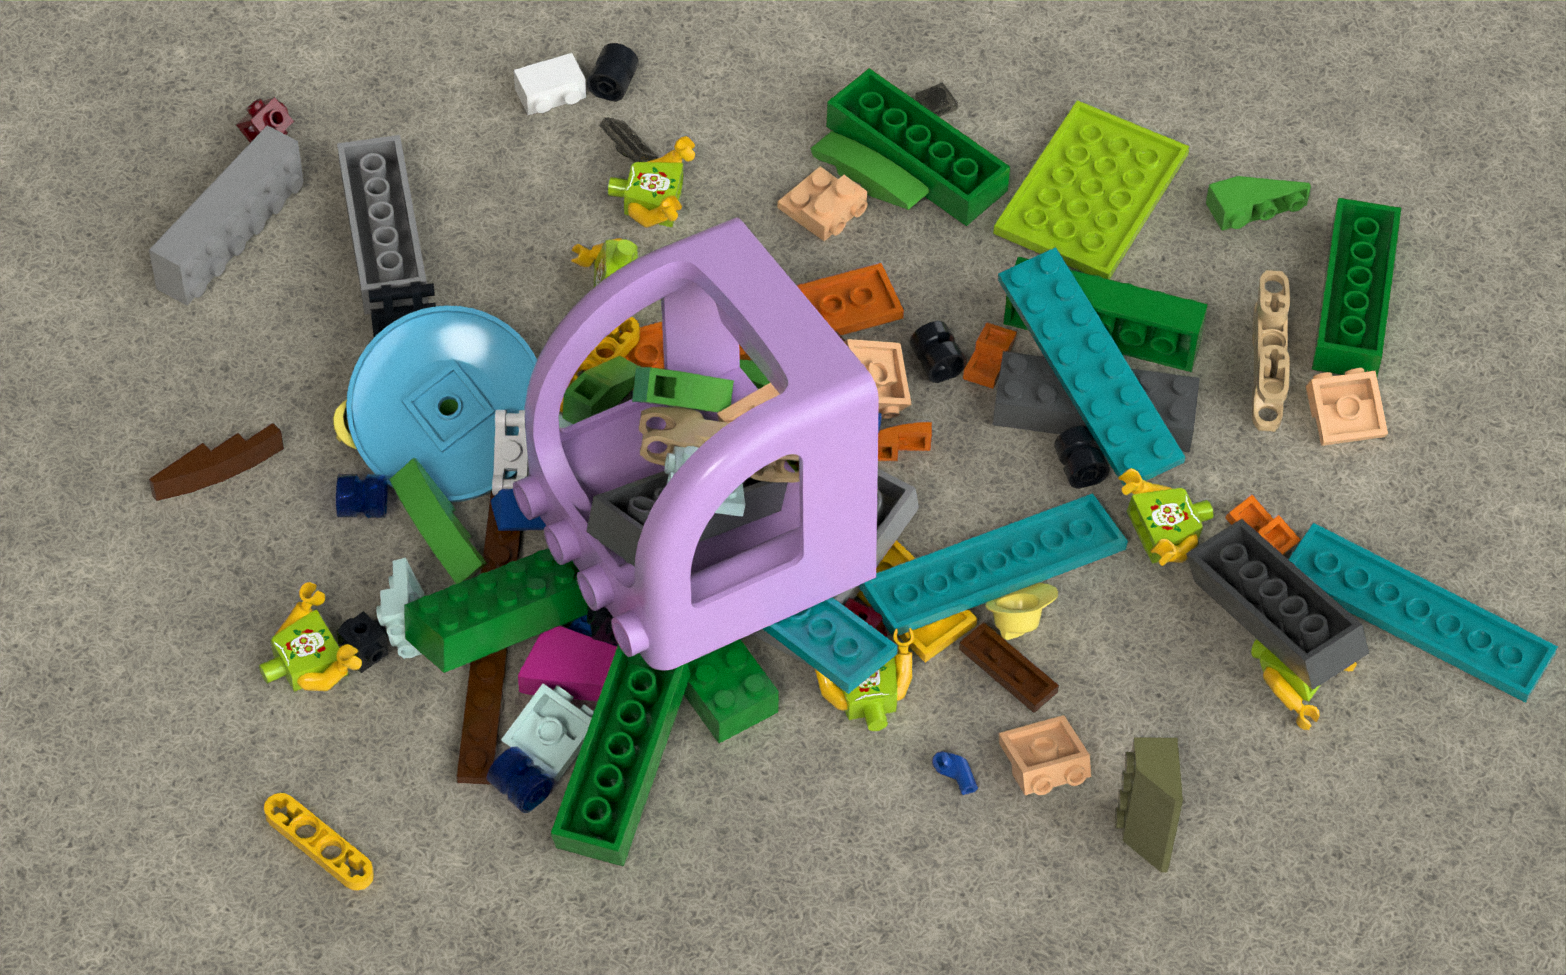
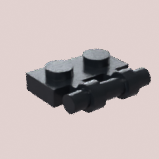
[368,281,436,337]

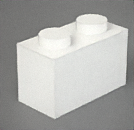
[514,53,586,115]

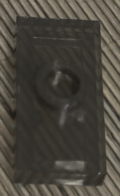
[599,117,658,163]

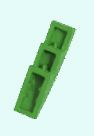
[810,131,929,210]
[389,458,487,584]

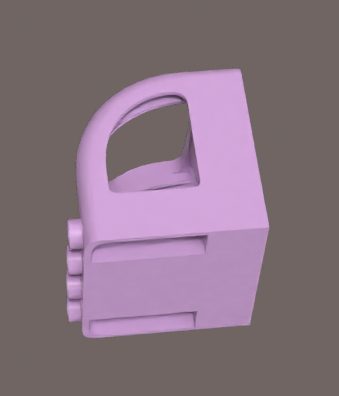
[513,218,879,670]

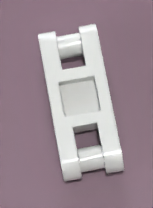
[492,410,529,495]

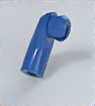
[932,751,978,795]

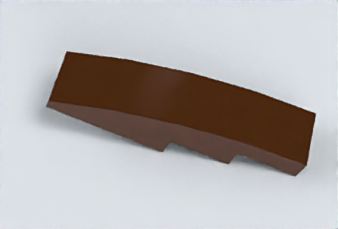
[149,423,284,501]

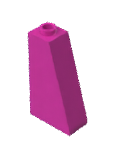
[518,626,617,701]

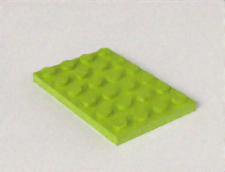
[993,100,1190,279]

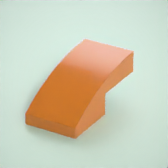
[963,322,1017,389]
[878,422,932,461]
[1225,495,1301,555]

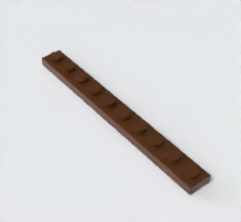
[457,491,521,785]

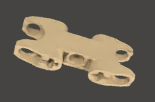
[1252,270,1290,432]
[638,407,799,483]

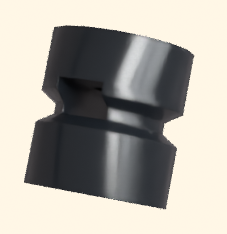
[587,43,639,102]
[909,321,967,383]
[1054,426,1110,489]

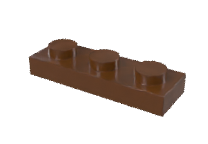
[959,622,1059,713]

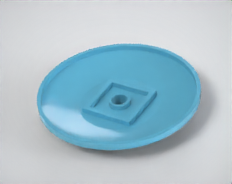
[346,306,537,503]

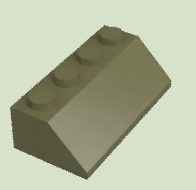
[1115,737,1183,872]

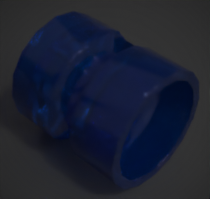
[336,474,388,518]
[487,746,554,813]

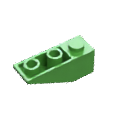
[1206,176,1311,231]
[562,356,640,424]
[632,367,734,413]

